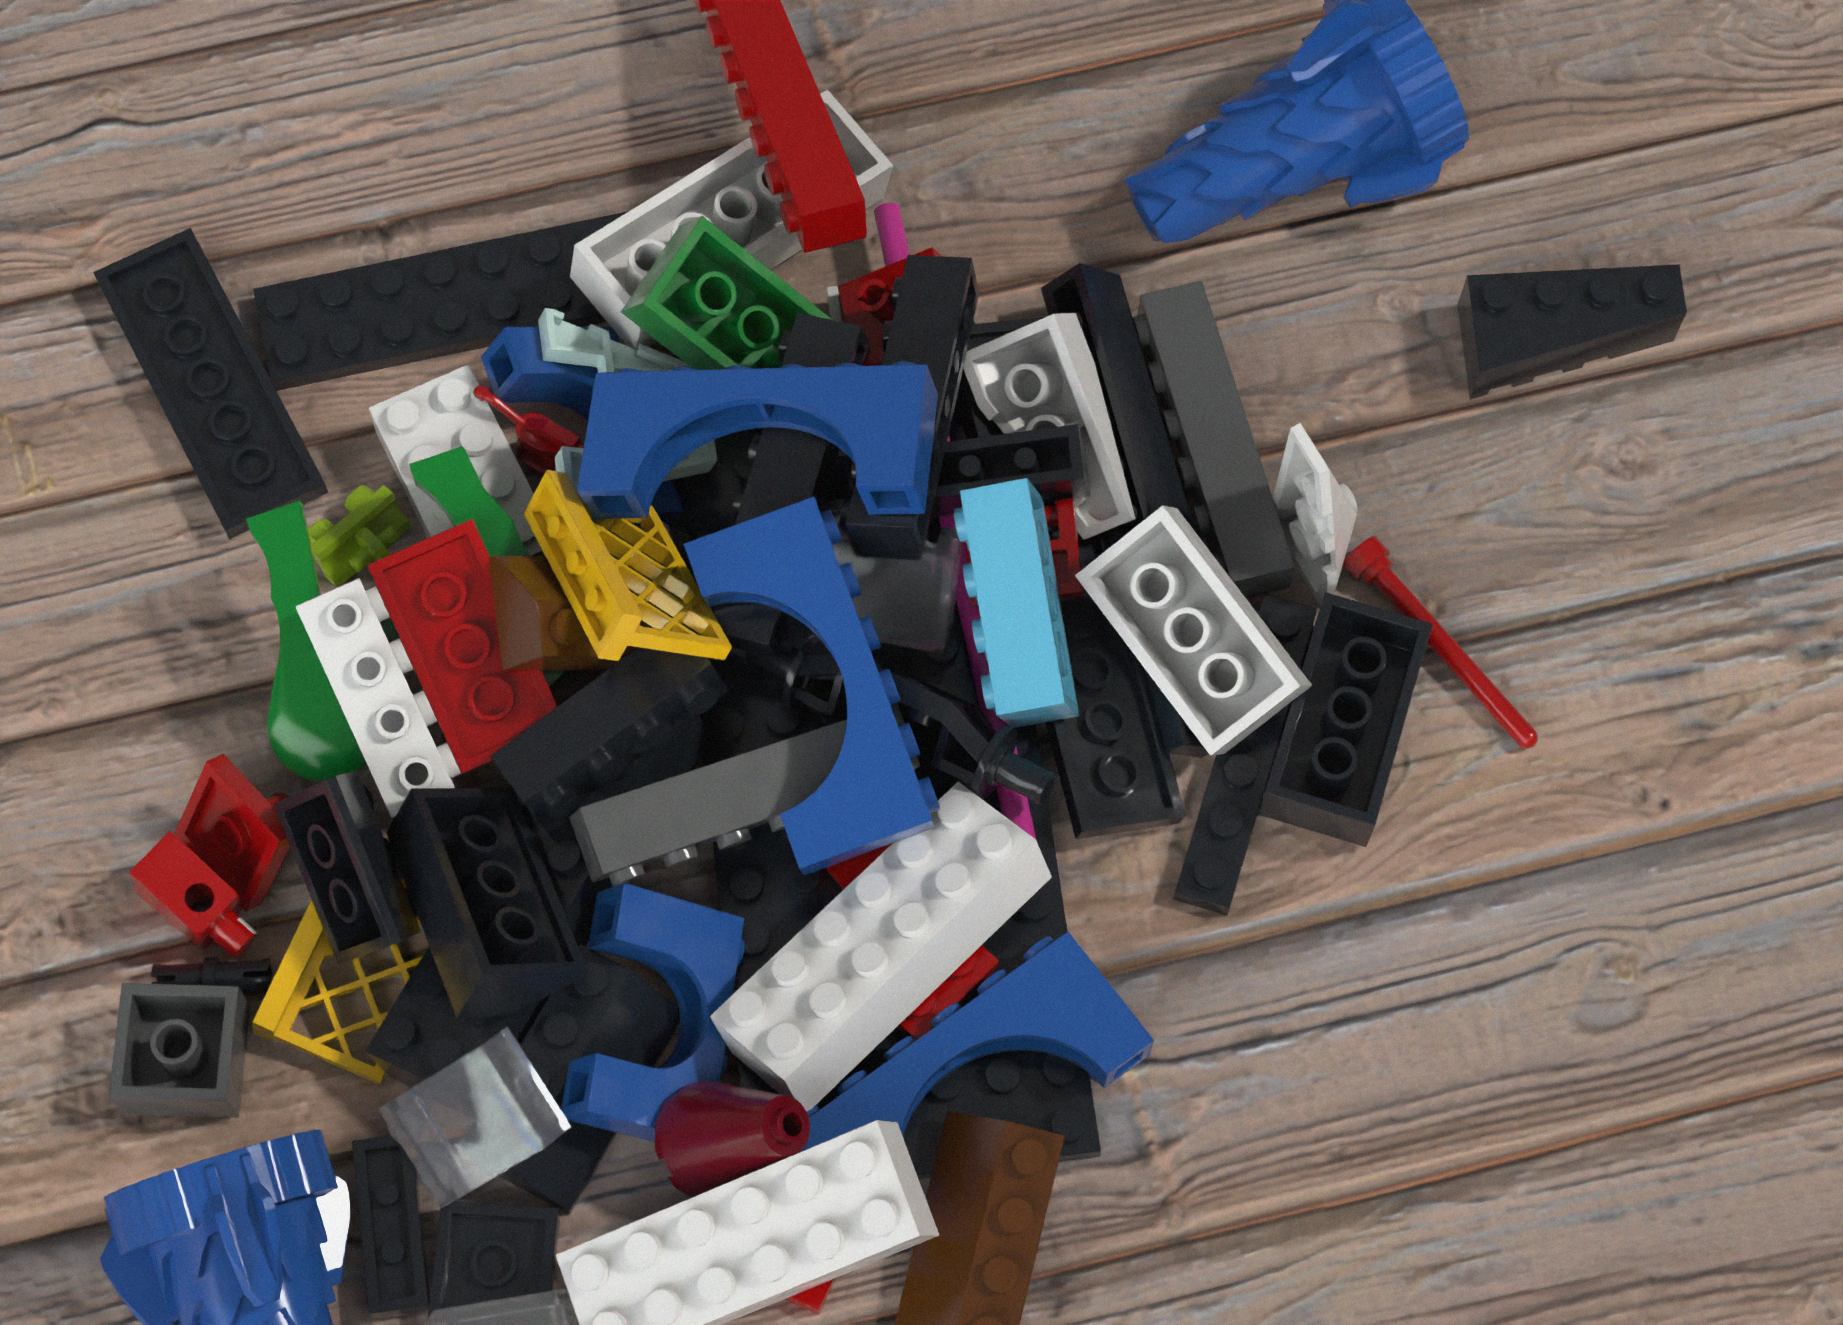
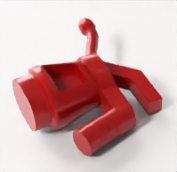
[473,385,584,477]

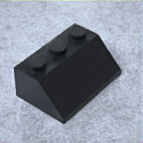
[273,770,421,965]

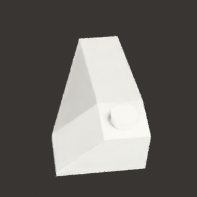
[963,313,1136,539]
[1273,423,1358,606]

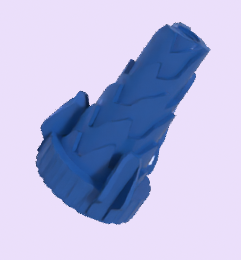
[1123,0,1469,243]
[100,1129,350,1325]

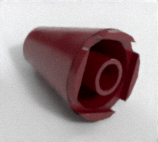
[655,1081,810,1197]

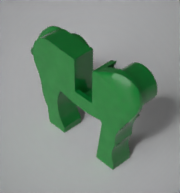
[246,446,617,781]

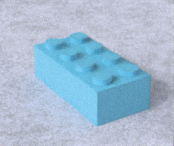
[954,478,1079,728]

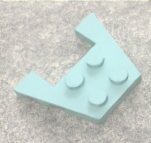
[538,308,717,492]

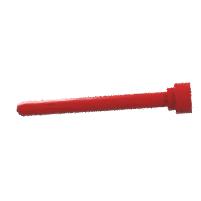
[1343,535,1538,749]

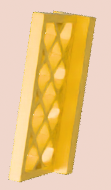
[523,470,732,661]
[252,837,423,1085]

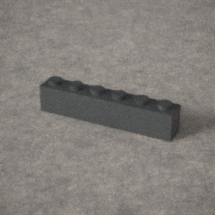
[1133,281,1295,598]
[569,703,921,886]

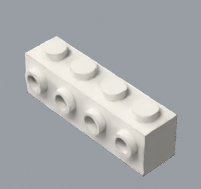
[295,578,461,818]

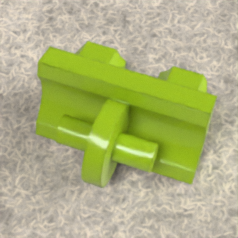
[308,485,412,588]

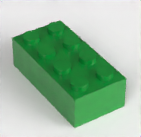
[621,216,871,370]

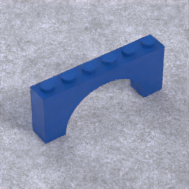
[577,361,938,519]
[684,497,940,875]
[799,932,1154,1153]

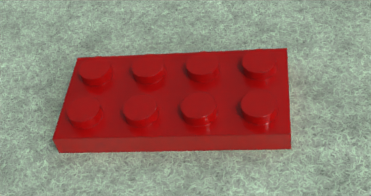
[367,519,558,774]

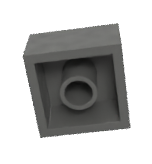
[109,983,250,1118]

